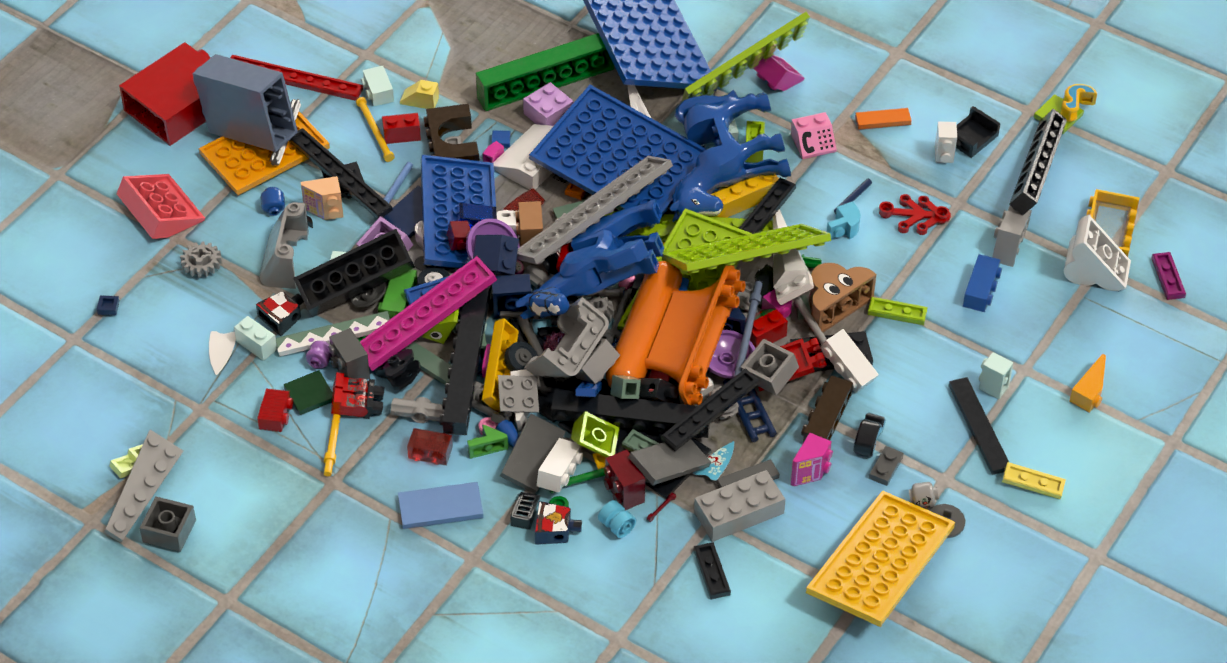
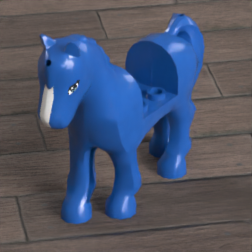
[670,90,791,222]

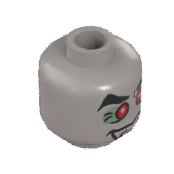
[909,482,939,508]

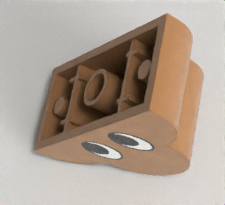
[809,263,877,332]

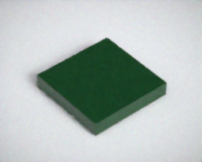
[284,370,333,415]

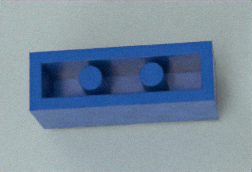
[963,254,1002,312]

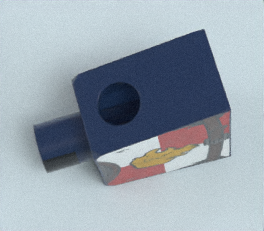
[535,501,582,545]

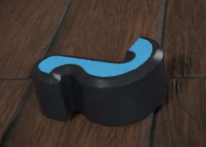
[853,412,886,457]

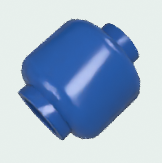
[260,187,285,216]

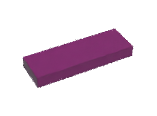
[1151,252,1186,300]

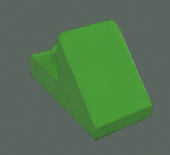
[467,425,508,459]

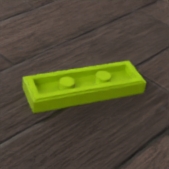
[868,297,928,325]

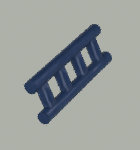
[723,379,777,442]

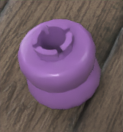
[306,341,332,369]

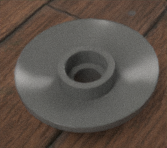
[351,283,386,307]

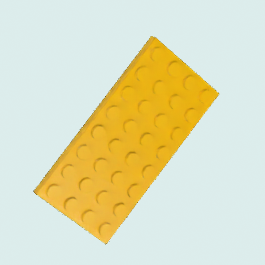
[806,491,955,627]

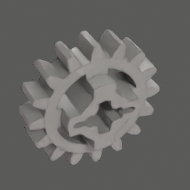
[180,241,222,278]

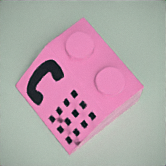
[791,112,837,159]

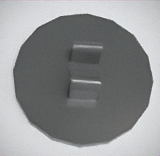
[929,504,966,538]

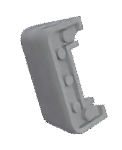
[260,202,309,289]
[524,297,609,378]

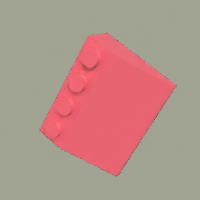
[117,174,205,239]

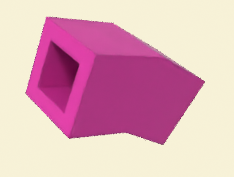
[483,141,504,163]

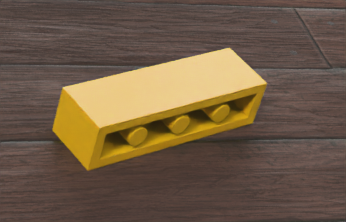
[711,175,779,218]

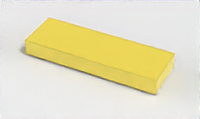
[1002,462,1066,499]

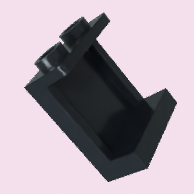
[956,106,1000,158]

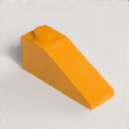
[1070,354,1106,413]

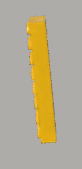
[482,318,519,412]

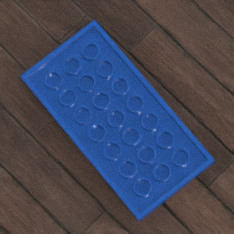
[421,155,497,268]

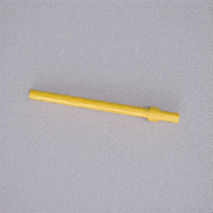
[324,414,341,476]

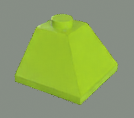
[571,411,619,457]

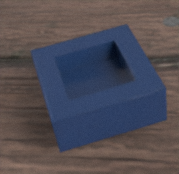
[97,295,120,315]

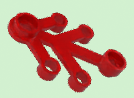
[879,194,951,235]

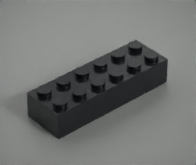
[293,229,415,317]

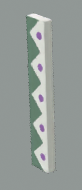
[276,311,390,357]

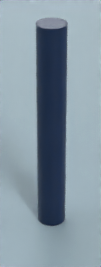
[834,178,872,214]

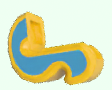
[1060,84,1097,122]

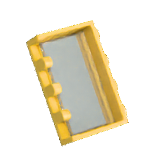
[1087,189,1140,257]

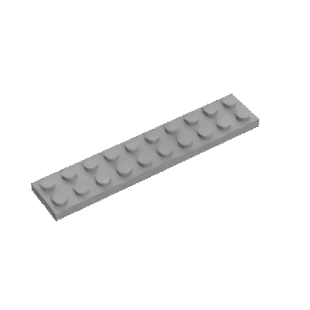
[517,156,673,264]

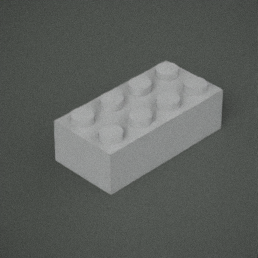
[694,470,785,542]

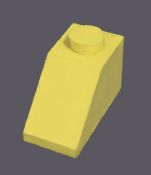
[400,80,439,109]

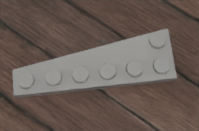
[104,430,183,543]

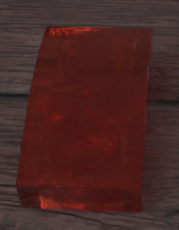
[503,188,545,223]

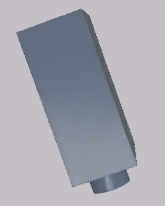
[192,54,298,152]

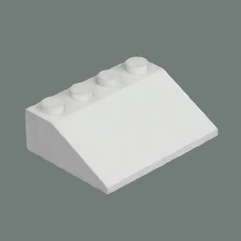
[493,124,553,192]

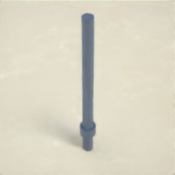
[733,281,762,378]

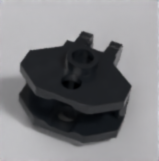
[376,349,421,390]

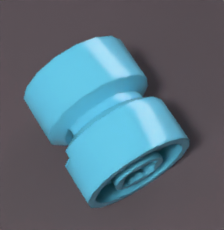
[598,500,636,538]

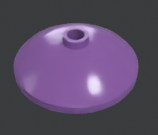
[466,219,519,262]
[708,330,755,378]

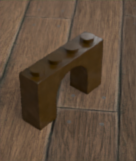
[423,103,480,161]

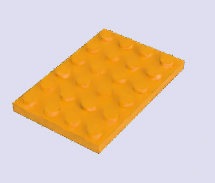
[199,102,330,196]

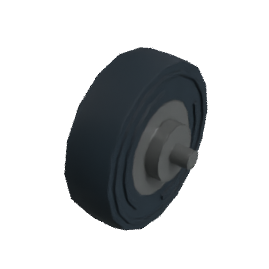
[504,341,538,371]

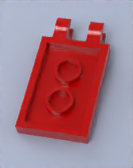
[758,338,827,391]

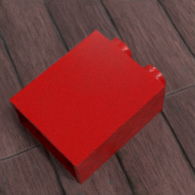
[119,42,210,146]

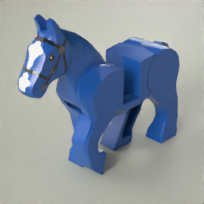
[515,199,664,319]

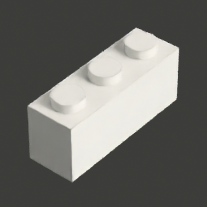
[820,329,879,393]
[537,438,583,493]

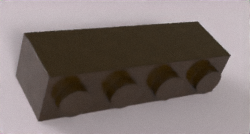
[801,375,853,443]

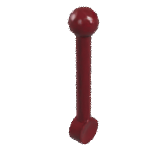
[647,493,676,522]

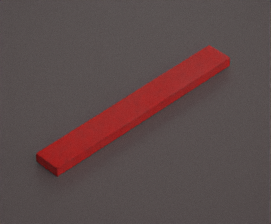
[230,55,363,101]

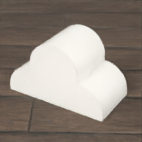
[1064,215,1131,291]

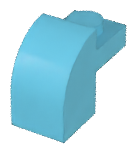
[827,201,861,239]

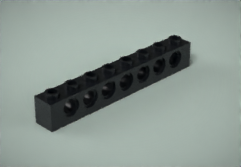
[1009,109,1067,215]

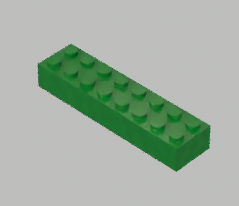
[476,33,614,112]

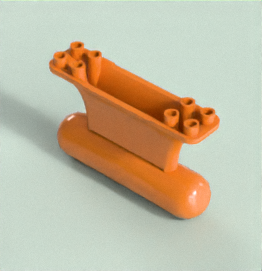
[606,261,746,405]

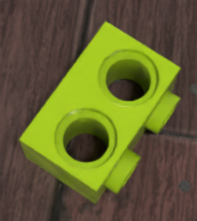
[745,121,765,162]

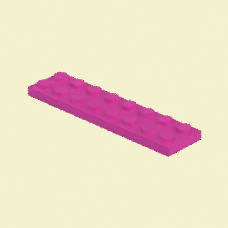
[360,256,497,371]

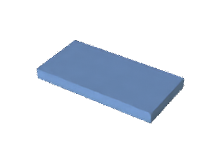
[398,482,484,529]

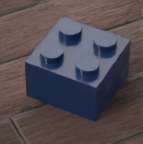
[492,274,531,319]

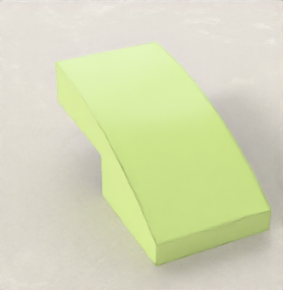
[109,444,143,479]

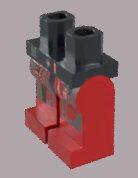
[331,372,385,419]

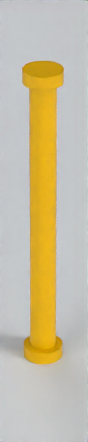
[356,97,395,162]

